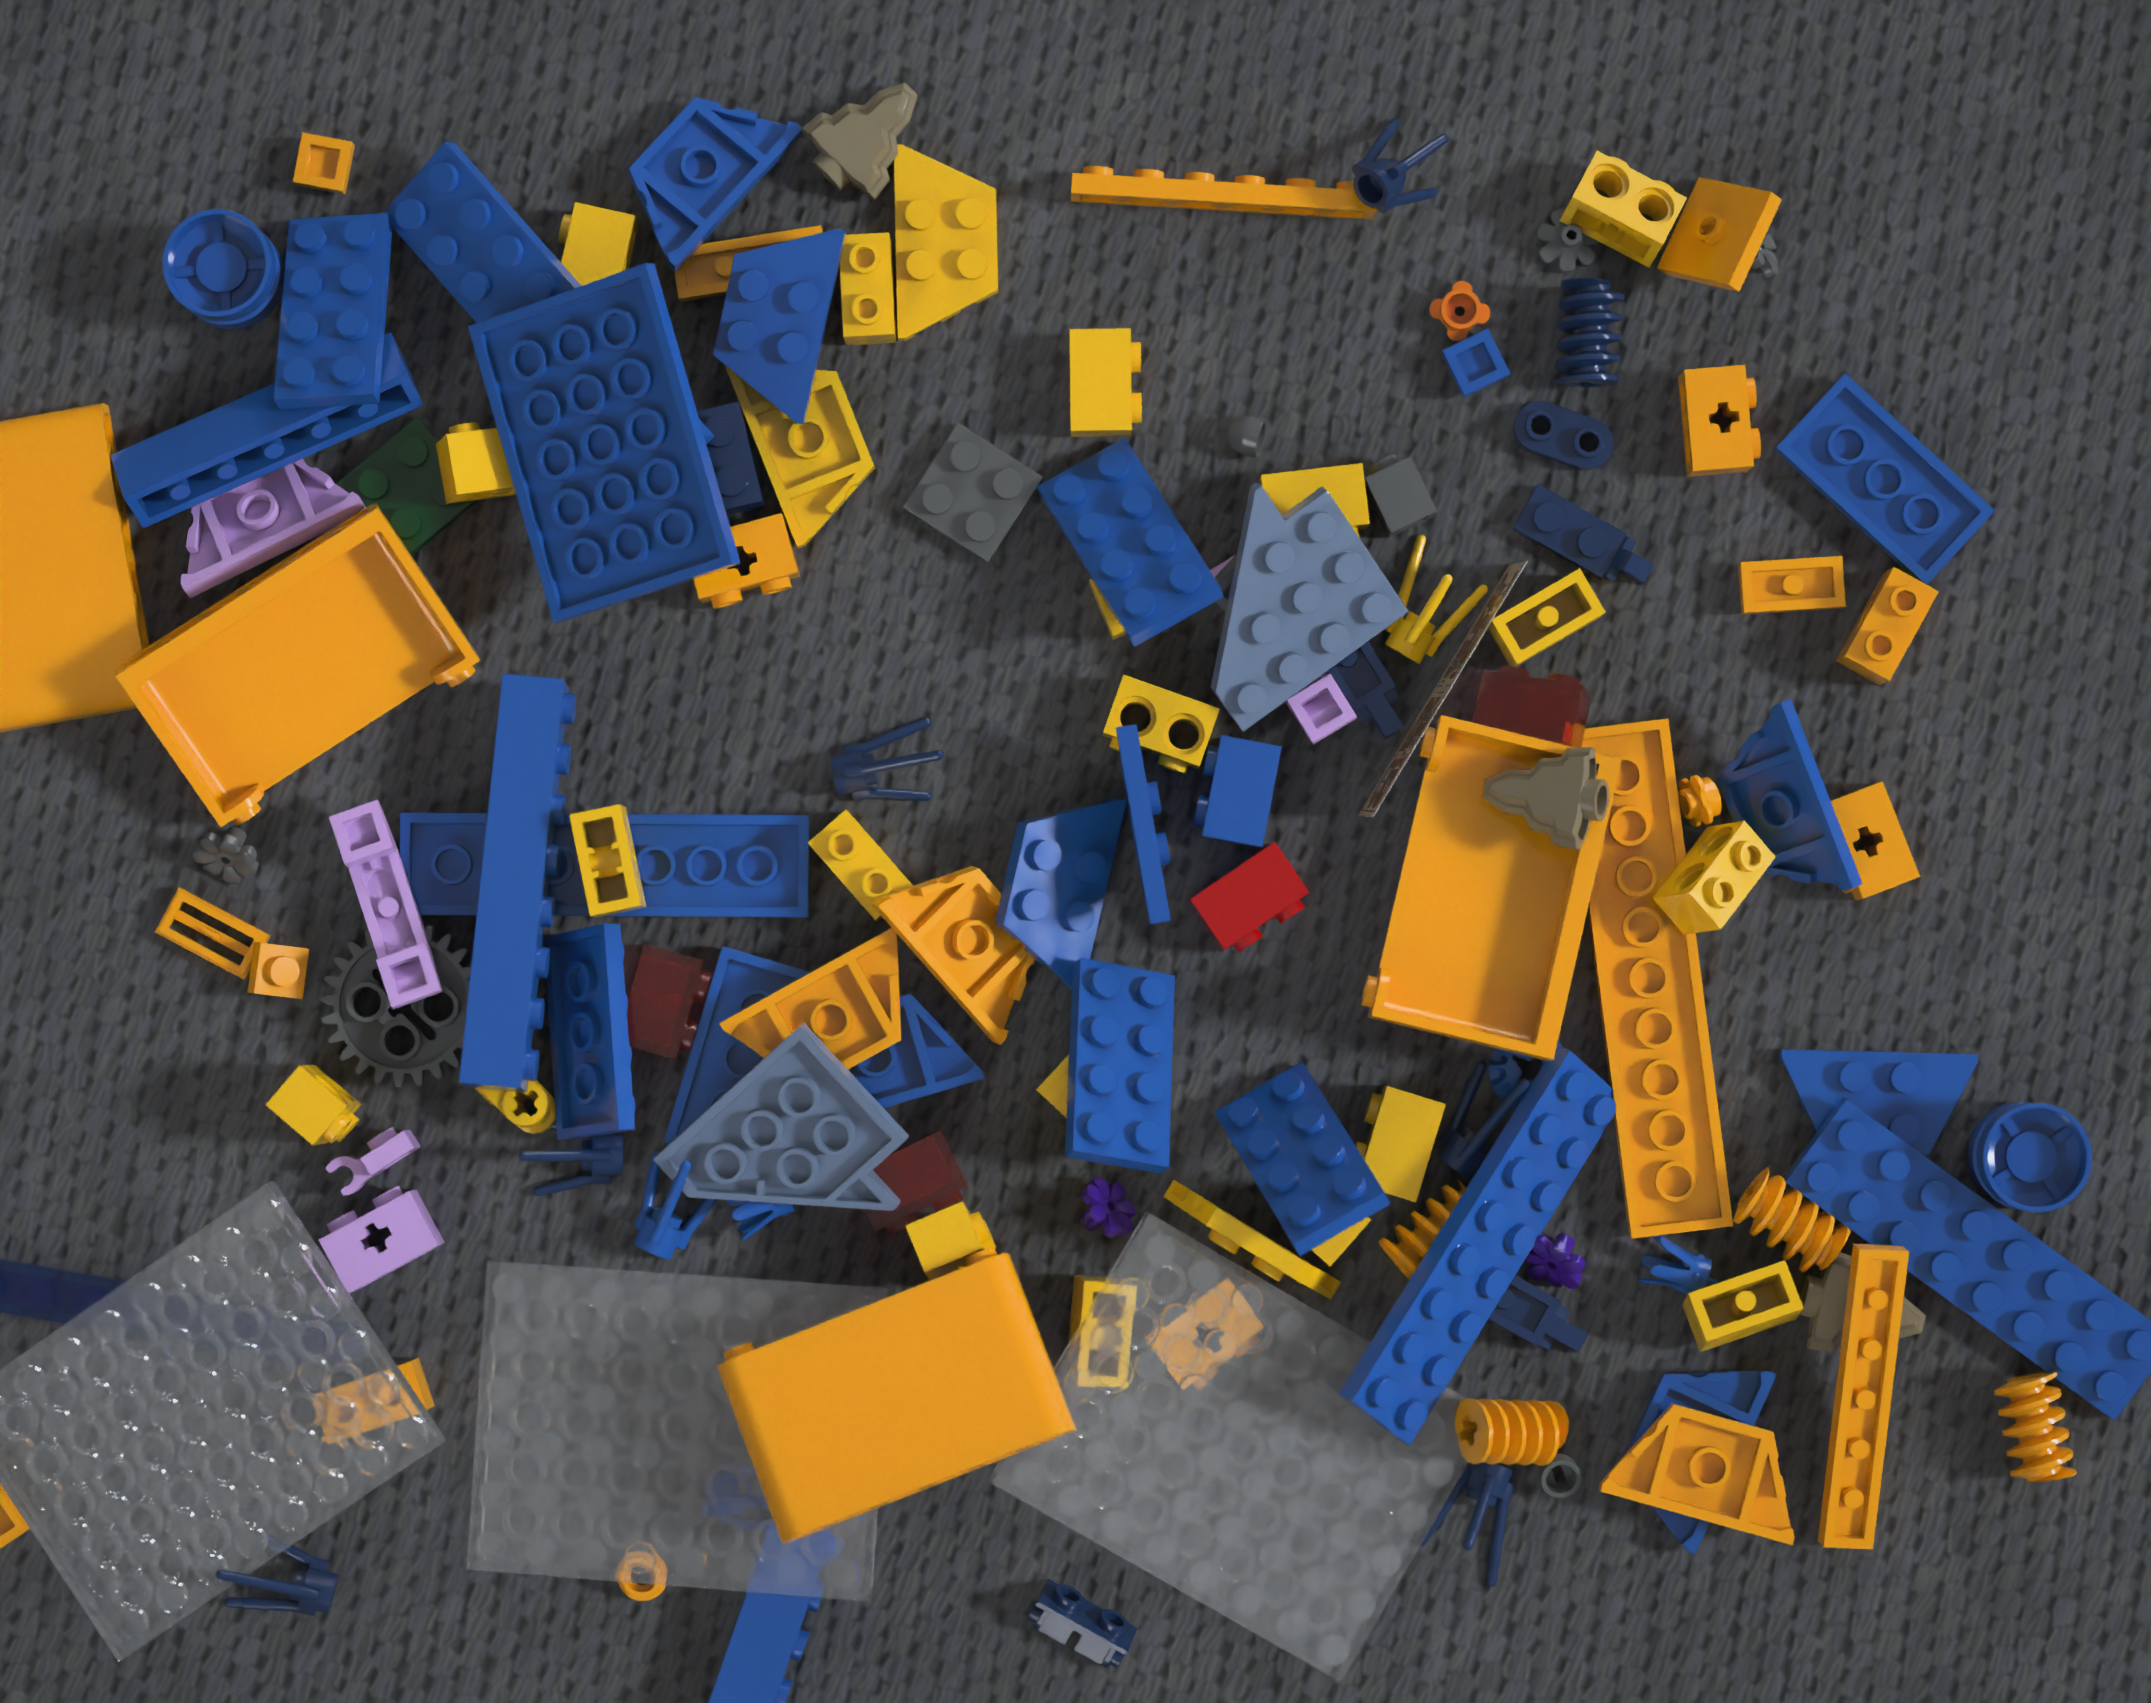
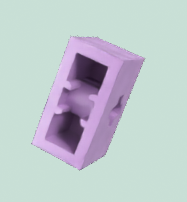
[319,1186,445,1294]

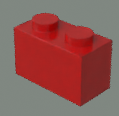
[1189,842,1310,953]

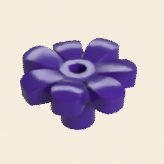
[1080,1177,1137,1238]
[1524,1233,1586,1289]

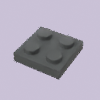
[903,422,1043,564]

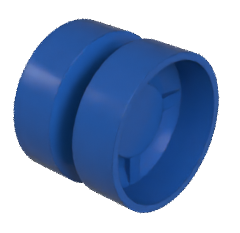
[162,209,285,330]
[1966,1102,2092,1212]

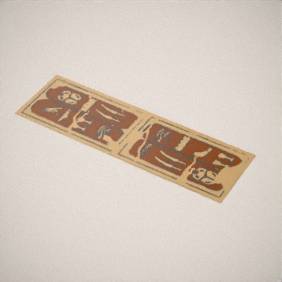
[1358,561,1528,817]

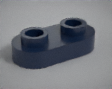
[1513,401,1613,471]

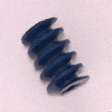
[1554,278,1625,387]

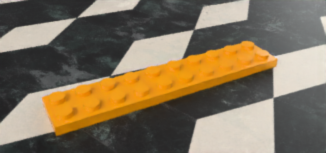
[1565,718,1733,1239]

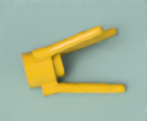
[1384,534,1488,664]

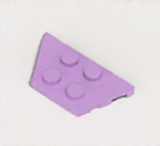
[180,459,365,598]

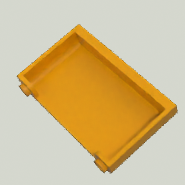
[0,403,150,733]
[115,503,480,827]
[1361,715,1622,1061]
[717,1247,1077,1544]

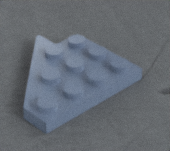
[1211,482,1409,732]
[653,1022,909,1211]

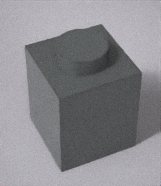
[1364,454,1437,538]

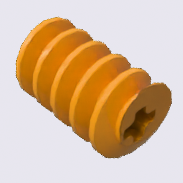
[1733,1167,1850,1272]
[1378,1180,1466,1280]
[1993,1371,2077,1482]
[1454,1398,1569,1466]

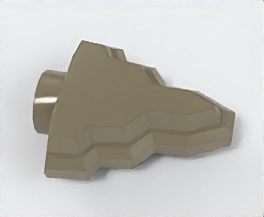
[801,83,918,200]
[1482,747,1609,850]
[1799,1252,1926,1352]

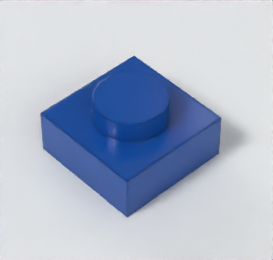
[1441,329,1510,398]

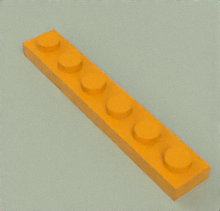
[1071,166,1377,220]
[1818,1243,1909,1549]

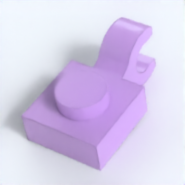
[326,1127,421,1196]

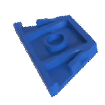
[628,97,802,273]
[713,229,847,424]
[1716,699,1863,890]
[1116,724,1171,924]
[995,798,1127,990]
[848,994,985,1108]
[1779,1049,1978,1155]
[1624,1370,1777,1555]

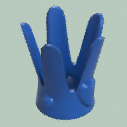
[726,1200,795,1241]
[1638,1235,1718,1295]

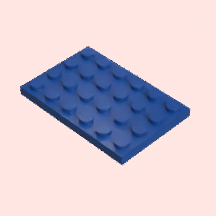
[468,263,741,623]

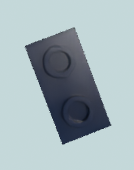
[1027,1579,1137,1668]

